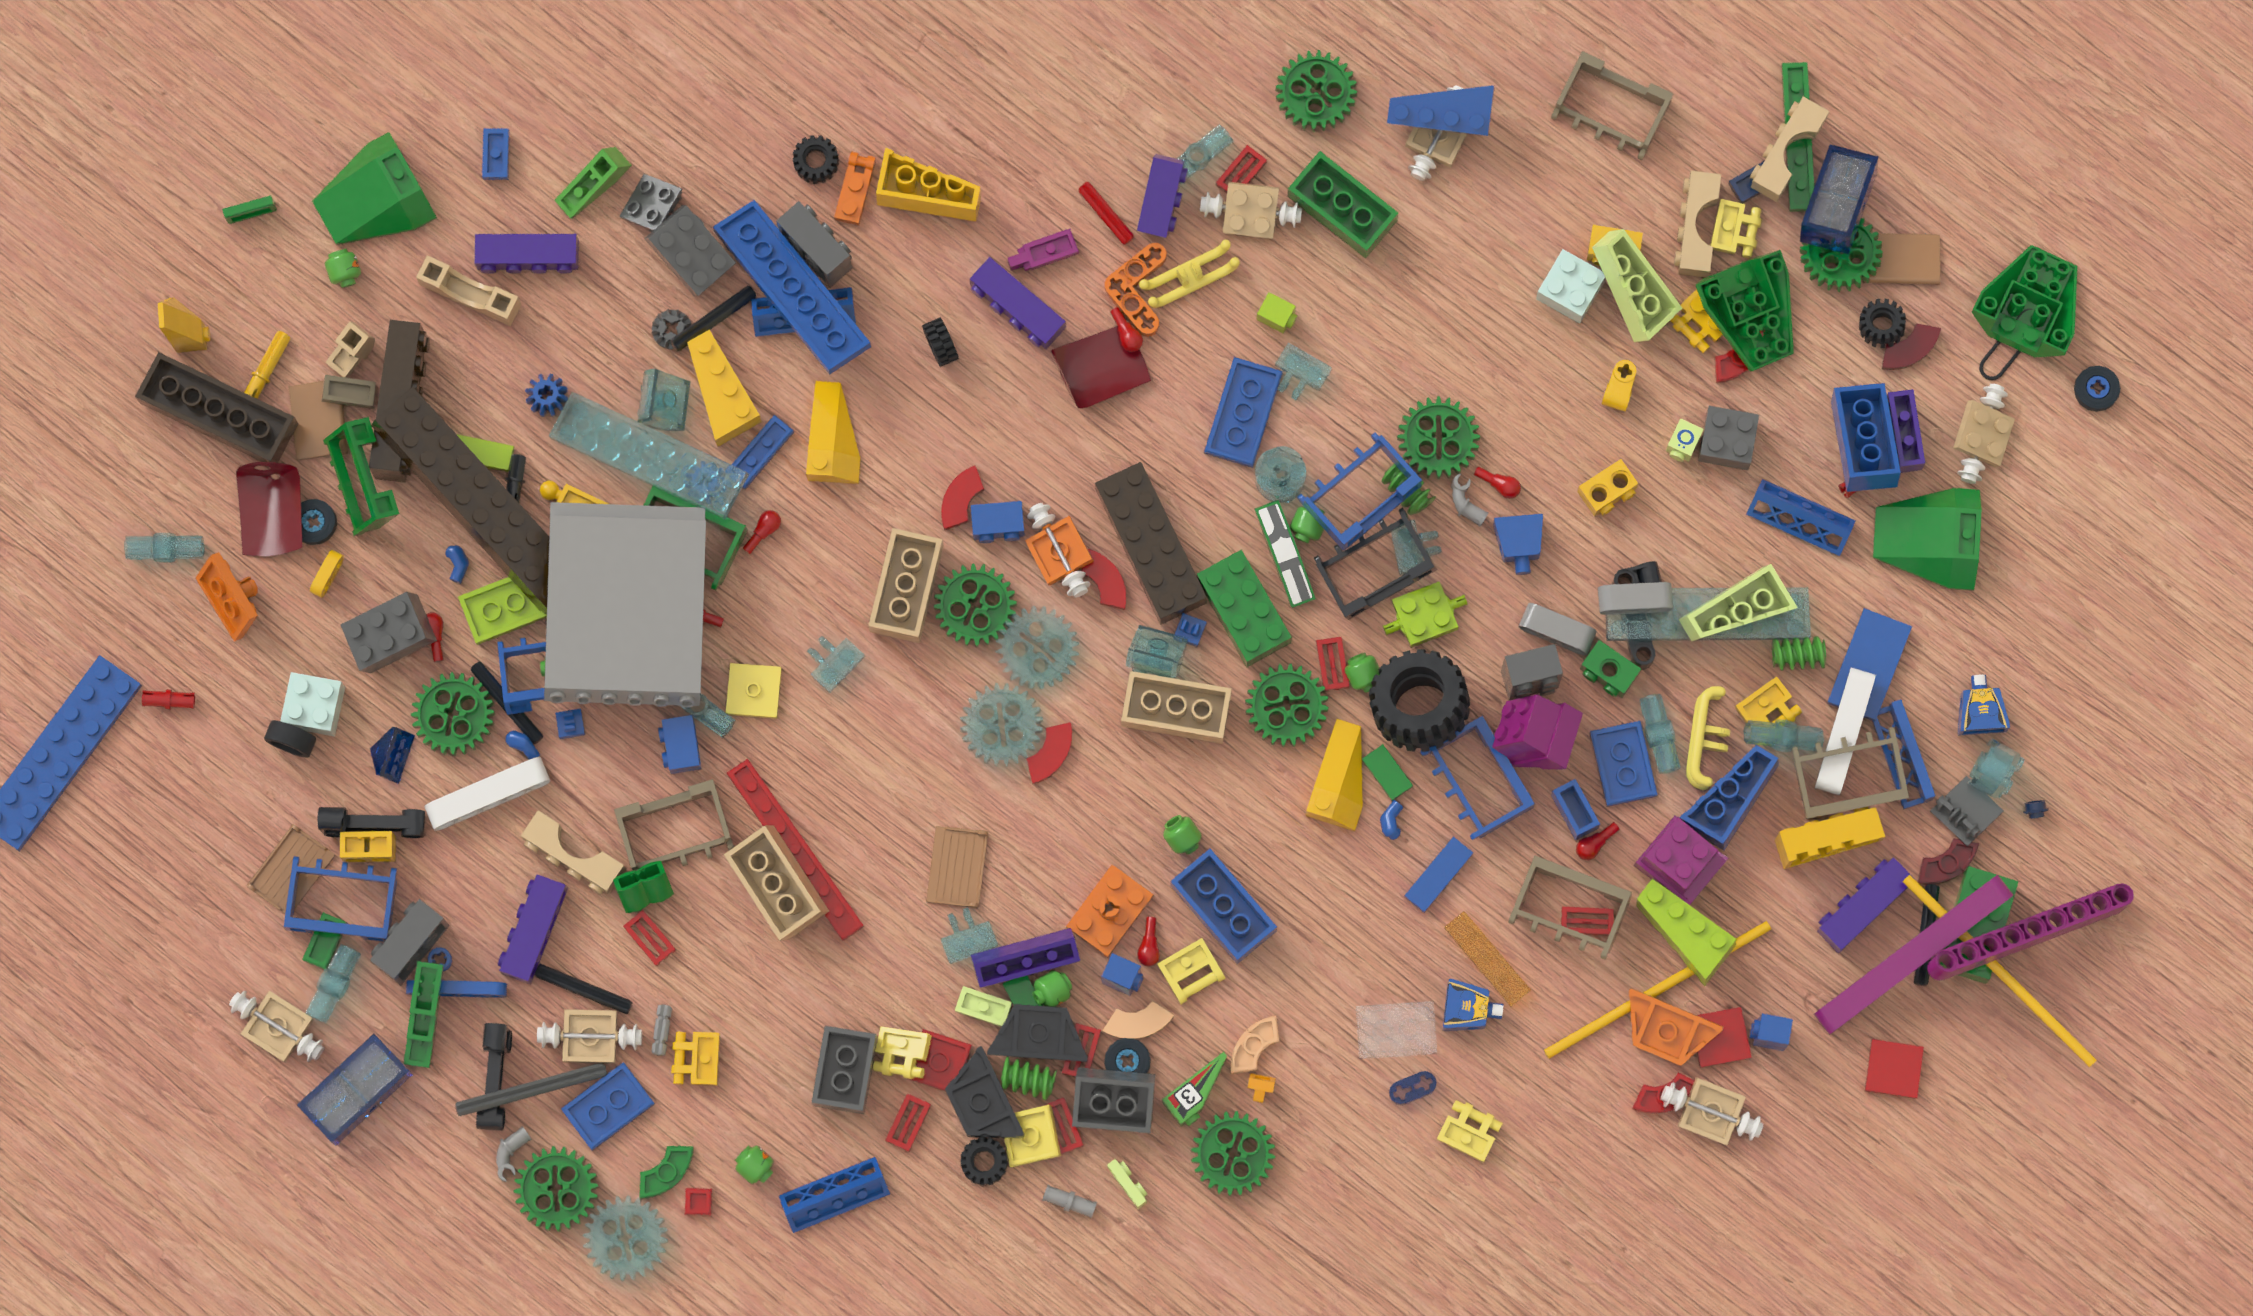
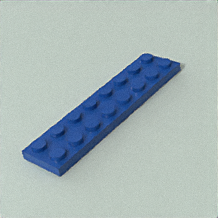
[713,200,871,375]
[0,655,142,852]

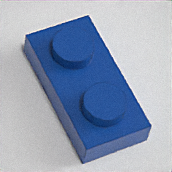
[482,128,510,180]

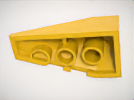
[158,297,210,353]
[806,381,861,484]
[1306,719,1363,831]

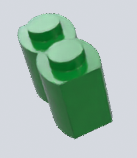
[613,861,674,913]

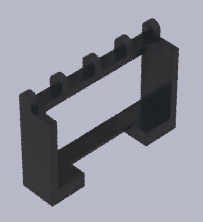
[1314,507,1438,620]

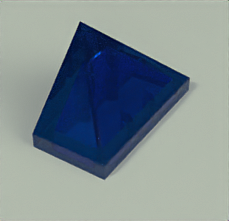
[370,727,415,784]

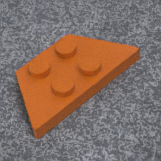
[1629,988,1724,1066]

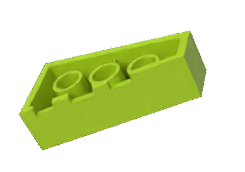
[1636,879,1737,986]

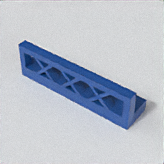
[751,287,856,337]
[1746,479,1856,556]
[1872,699,1936,810]
[779,1157,890,1233]

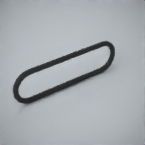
[1979,309,2034,380]

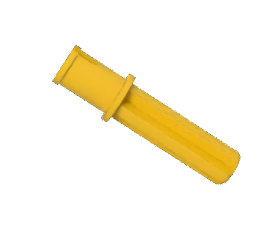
[244,331,290,399]

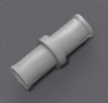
[1042,1185,1097,1218]

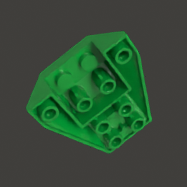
[312,132,437,245]
[1971,245,2078,358]
[1696,250,1794,372]
[1873,488,1982,591]

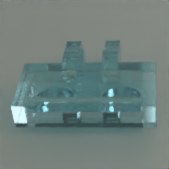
[1275,343,1332,400]
[1390,520,1442,575]
[807,636,865,693]
[941,907,998,964]

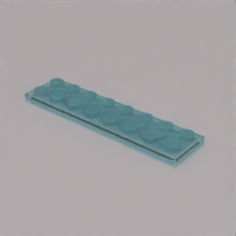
[549,392,749,519]
[1605,587,1811,641]

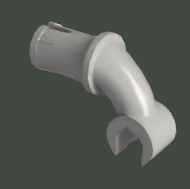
[1451,474,1488,527]
[496,1127,532,1182]

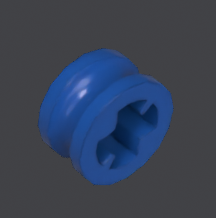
[428,947,452,972]

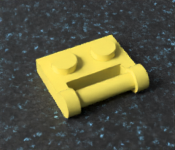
[1157,938,1226,1004]

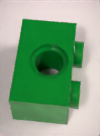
[1580,640,1641,698]

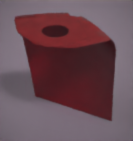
[1051,326,1151,408]
[236,462,302,556]

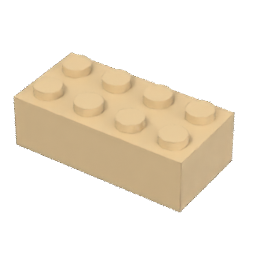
[868,528,944,643]
[1121,671,1232,744]
[724,825,829,941]

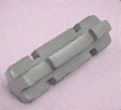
[652,1004,672,1056]

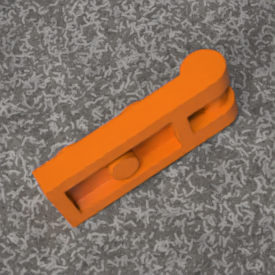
[834,151,876,226]

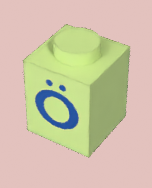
[1666,418,1704,462]

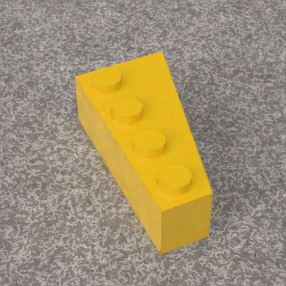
[687,330,762,447]

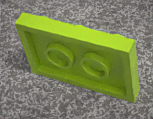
[458,577,547,645]

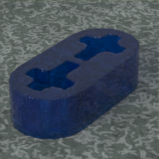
[1389,1071,1437,1106]

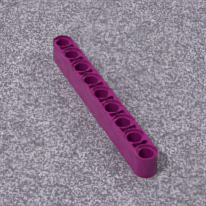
[1814,874,2013,1035]
[1927,883,2134,981]

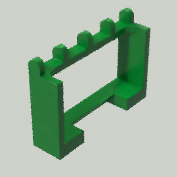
[323,417,400,536]
[643,484,748,590]

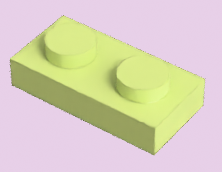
[955,986,1012,1027]
[1107,1159,1147,1209]

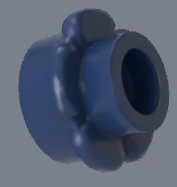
[2023,800,2049,818]

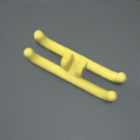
[1139,240,1240,308]
[1686,686,1730,790]

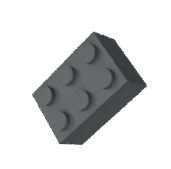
[776,201,853,288]
[644,205,736,296]
[340,592,437,673]
[1501,644,1563,700]
[370,899,450,986]
[811,1026,878,1115]
[1072,1068,1156,1133]

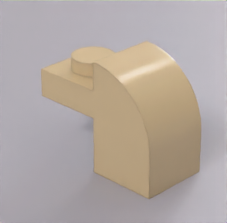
[325,321,375,378]

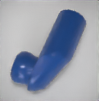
[445,545,469,584]
[506,731,540,760]
[1380,800,1404,840]

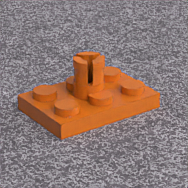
[195,552,258,641]
[1066,865,1154,958]

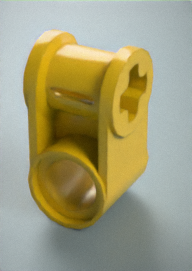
[1601,360,1636,412]

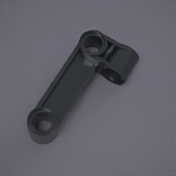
[1612,561,1662,670]
[317,807,425,838]
[476,1023,512,1131]

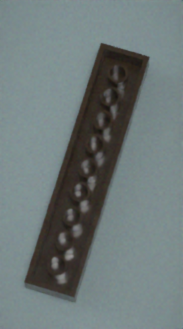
[371,387,549,614]

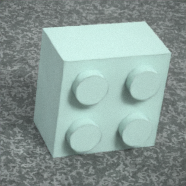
[1536,249,1606,324]
[280,672,345,737]

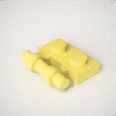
[1710,199,1762,259]
[873,1027,932,1079]
[1437,1100,1503,1163]

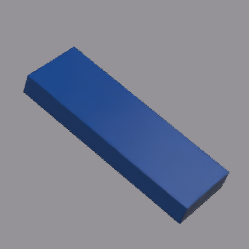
[725,415,794,490]
[1404,836,1473,913]

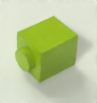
[1257,292,1298,334]

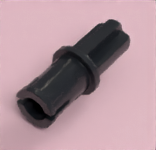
[505,454,526,504]

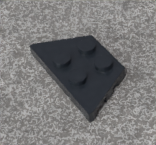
[987,1004,1087,1062]
[945,1046,1025,1138]

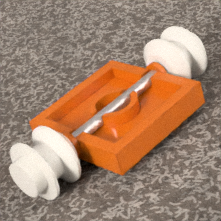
[1025,503,1094,598]

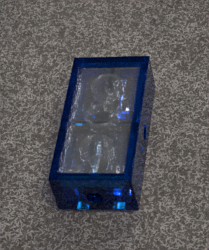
[1800,144,1879,254]
[297,1034,413,1146]

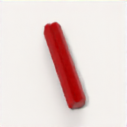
[1079,182,1134,245]

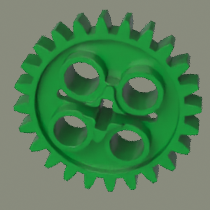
[1275,50,1357,132]
[1800,212,1883,292]
[1397,396,1480,479]
[934,563,1017,647]
[1245,664,1329,747]
[411,672,495,756]
[1191,1111,1275,1197]
[513,1146,599,1232]

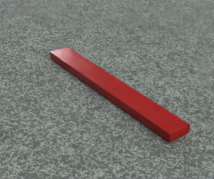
[727,759,864,941]

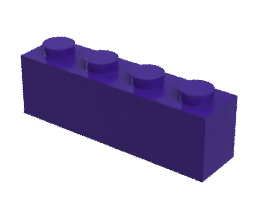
[474,234,579,274]
[969,257,1066,350]
[1817,857,1914,954]
[498,874,568,985]
[971,928,1080,988]

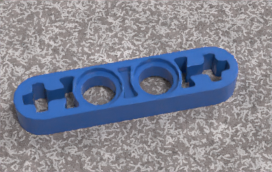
[406,980,507,998]

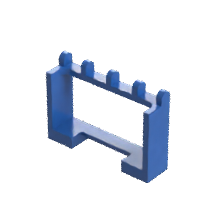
[1297,433,1422,551]
[497,638,546,715]
[1420,716,1535,840]
[284,856,397,942]

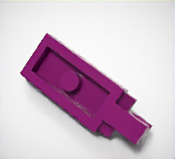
[1007,229,1079,271]

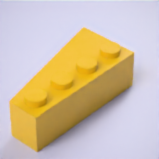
[876,147,981,222]
[1775,806,1885,869]

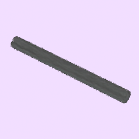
[455,1063,607,1116]

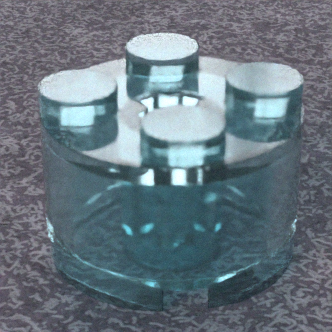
[1255,446,1306,503]
[1967,738,2025,799]

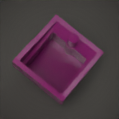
[1492,694,1583,770]
[1634,815,1728,905]

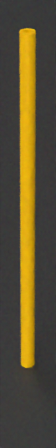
[1902,874,2097,1067]
[1544,921,1771,1059]

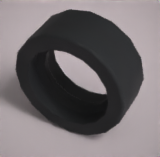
[264,720,316,758]

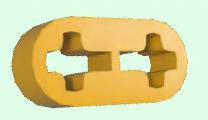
[310,550,344,598]

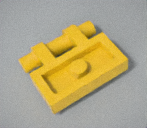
[1670,289,1723,353]
[1735,676,1802,742]
[671,1032,720,1086]

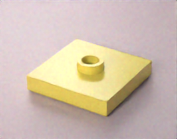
[726,663,782,719]
[1004,1105,1061,1168]

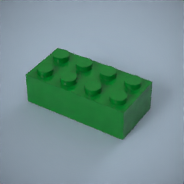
[1287,151,1399,258]
[1197,549,1292,668]
[1939,866,2019,984]

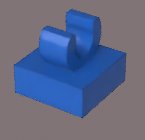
[1174,613,1207,647]
[555,708,585,739]

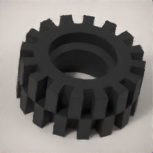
[793,135,839,184]
[1859,299,1906,348]
[922,317,959,367]
[960,1137,1008,1186]

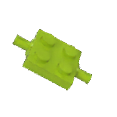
[1383,581,1468,648]

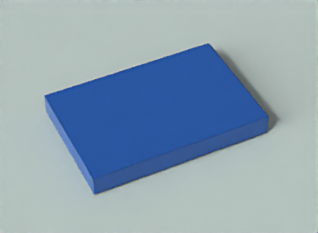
[1590,721,1658,807]
[561,1062,655,1151]

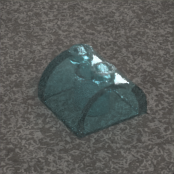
[637,369,691,431]
[1126,625,1188,679]

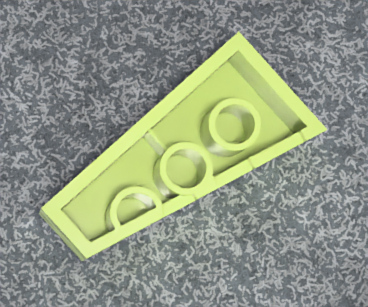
[1592,229,1682,342]
[1678,564,1798,641]

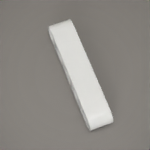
[1815,667,1876,796]
[424,757,551,831]

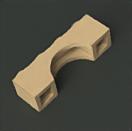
[1750,97,1830,202]
[1674,171,1721,278]
[416,255,522,327]
[521,810,626,894]

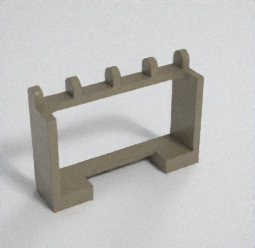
[1551,51,1674,160]
[1792,727,1909,819]
[614,779,734,871]
[1508,855,1632,960]

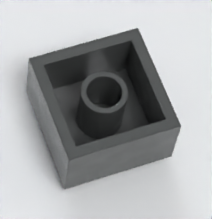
[1698,406,1759,470]

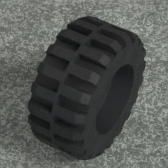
[1369,649,1470,752]

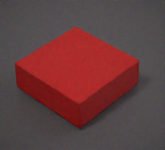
[685,1188,712,1216]

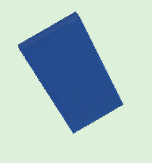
[1204,357,1283,468]
[1827,608,1912,721]

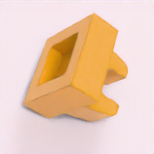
[1247,1073,1276,1103]

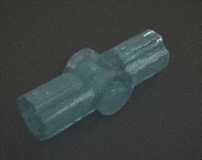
[1177,124,1233,185]
[124,533,205,562]
[678,694,736,739]
[1639,694,1681,774]
[1743,719,1824,752]
[305,944,362,1024]

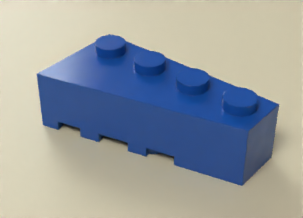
[1387,85,1495,136]
[1679,745,1779,850]

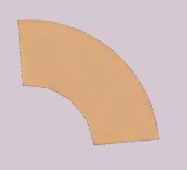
[1102,1001,1174,1039]
[1231,1016,1279,1074]

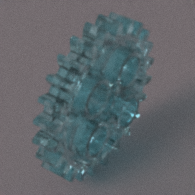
[995,606,1079,689]
[960,683,1043,767]
[583,1195,668,1281]

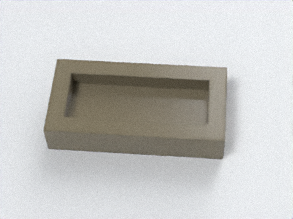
[321,375,376,409]

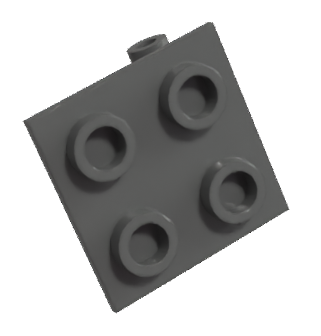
[619,174,683,233]
[1930,776,2004,846]

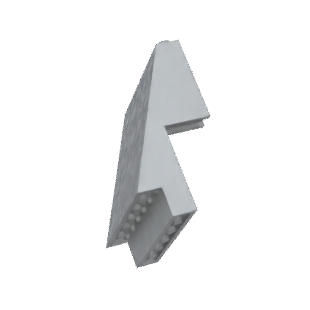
[544,502,706,708]

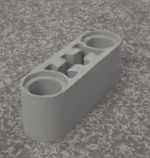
[1598,582,1674,615]
[1518,603,1597,656]

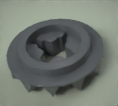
[652,309,692,349]

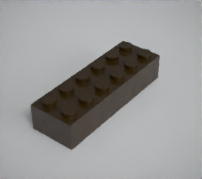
[369,320,430,483]
[135,352,299,463]
[1095,462,1207,625]

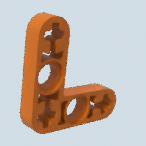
[1104,243,1167,337]

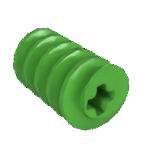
[1381,458,1436,516]
[1772,636,1826,671]
[1001,1056,1057,1101]

